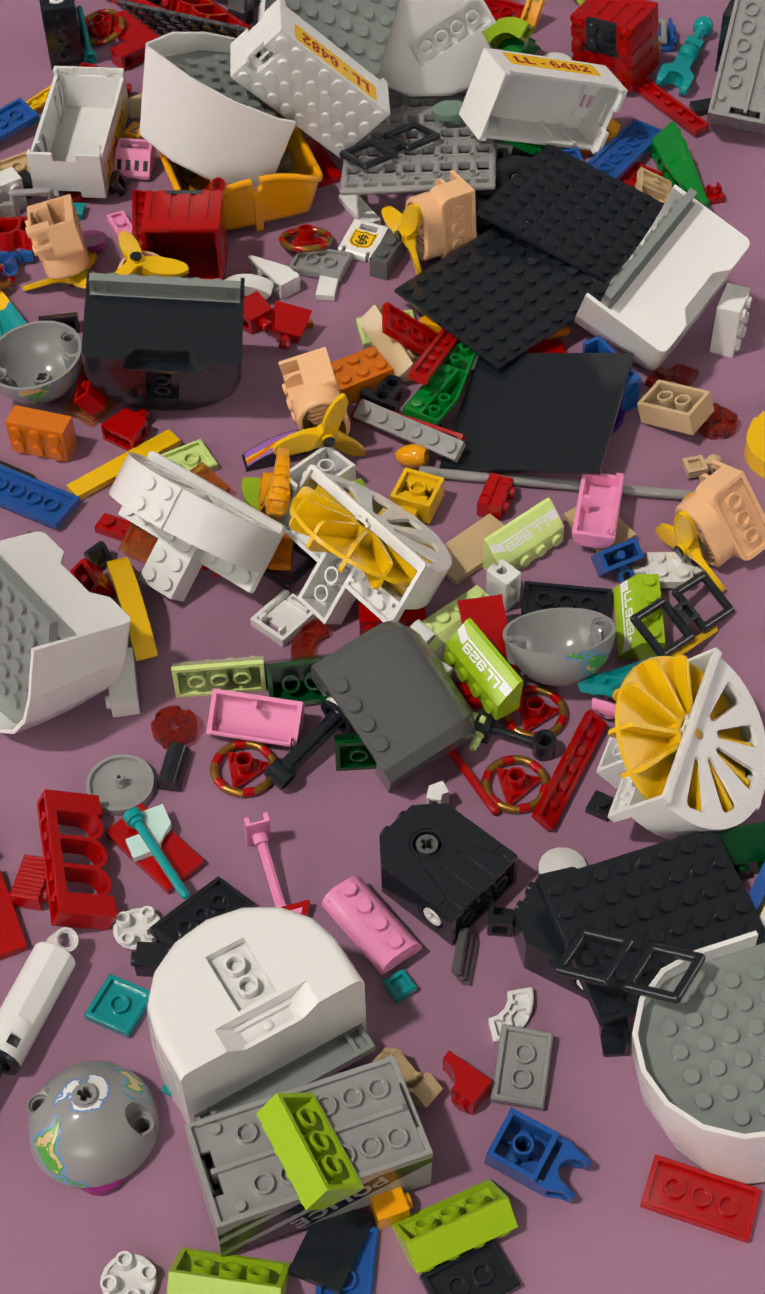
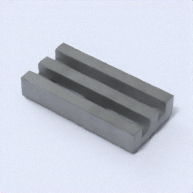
[451,927,479,985]

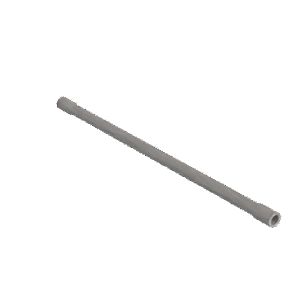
[419,466,695,500]

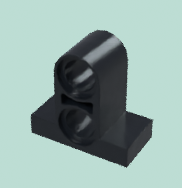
[360,375,402,413]

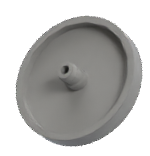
[86,754,155,816]

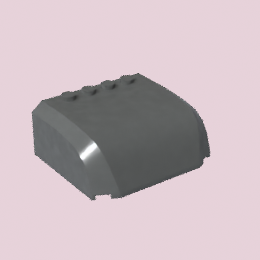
[311,620,476,792]

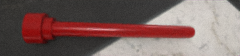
[202,177,226,191]
[448,749,500,815]

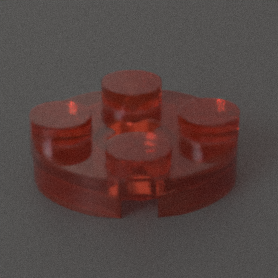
[698,403,738,440]
[151,705,198,750]

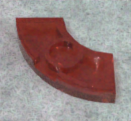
[291,618,330,658]

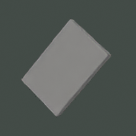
[289,249,354,281]
[490,1024,554,1111]

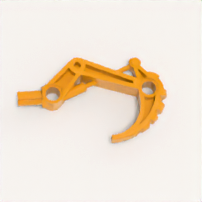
[257,447,290,522]

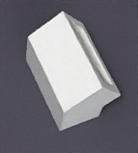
[426,780,449,805]

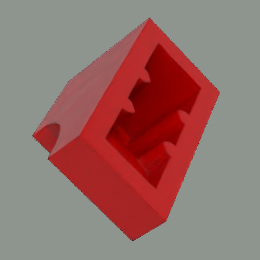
[110,41,146,71]
[443,1051,492,1115]

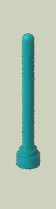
[76,5,98,64]
[123,807,190,899]

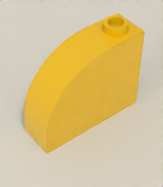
[744,411,765,479]

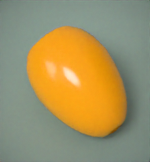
[395,444,429,468]

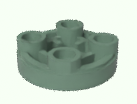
[432,100,463,124]

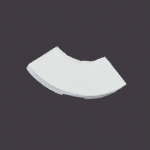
[488,987,534,1046]

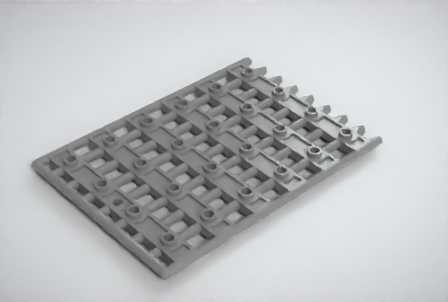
[339,88,496,195]

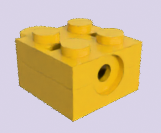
[390,467,444,524]

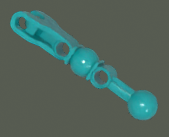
[655,16,714,97]

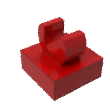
[703,182,725,205]

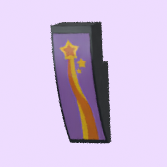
[242,429,306,472]

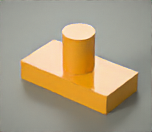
[520,0,546,32]

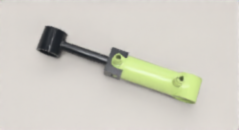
[469,709,557,762]

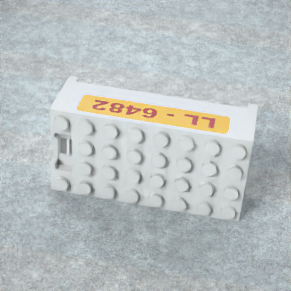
[230,0,390,158]
[459,47,628,155]
[26,66,130,198]

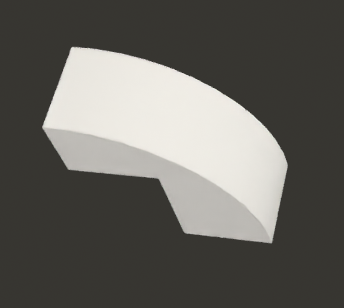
[225,274,274,300]

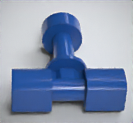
[0,249,35,276]

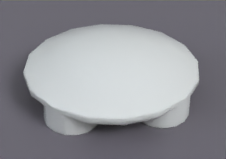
[539,847,587,874]
[113,906,160,950]
[100,1251,157,1294]

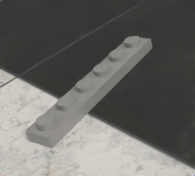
[353,399,466,462]

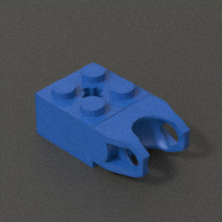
[484,1107,592,1203]

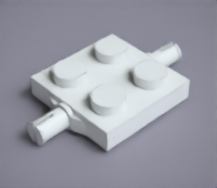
[632,552,705,588]

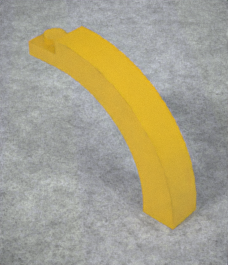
[106,557,158,661]

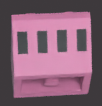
[114,138,157,180]

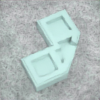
[125,804,172,862]

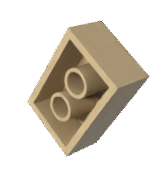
[637,380,714,435]

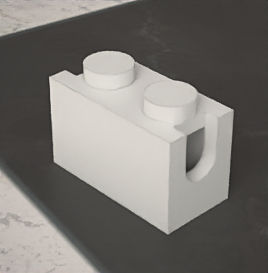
[486,559,521,613]

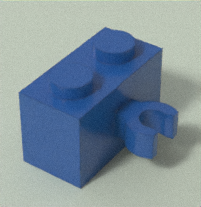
[591,537,645,584]

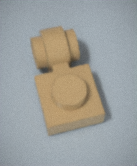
[682,454,723,479]

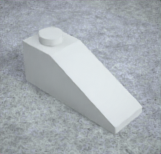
[248,255,301,300]
[105,647,140,718]

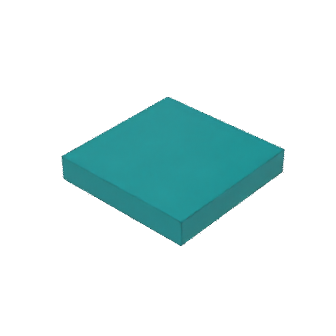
[84,973,150,1038]

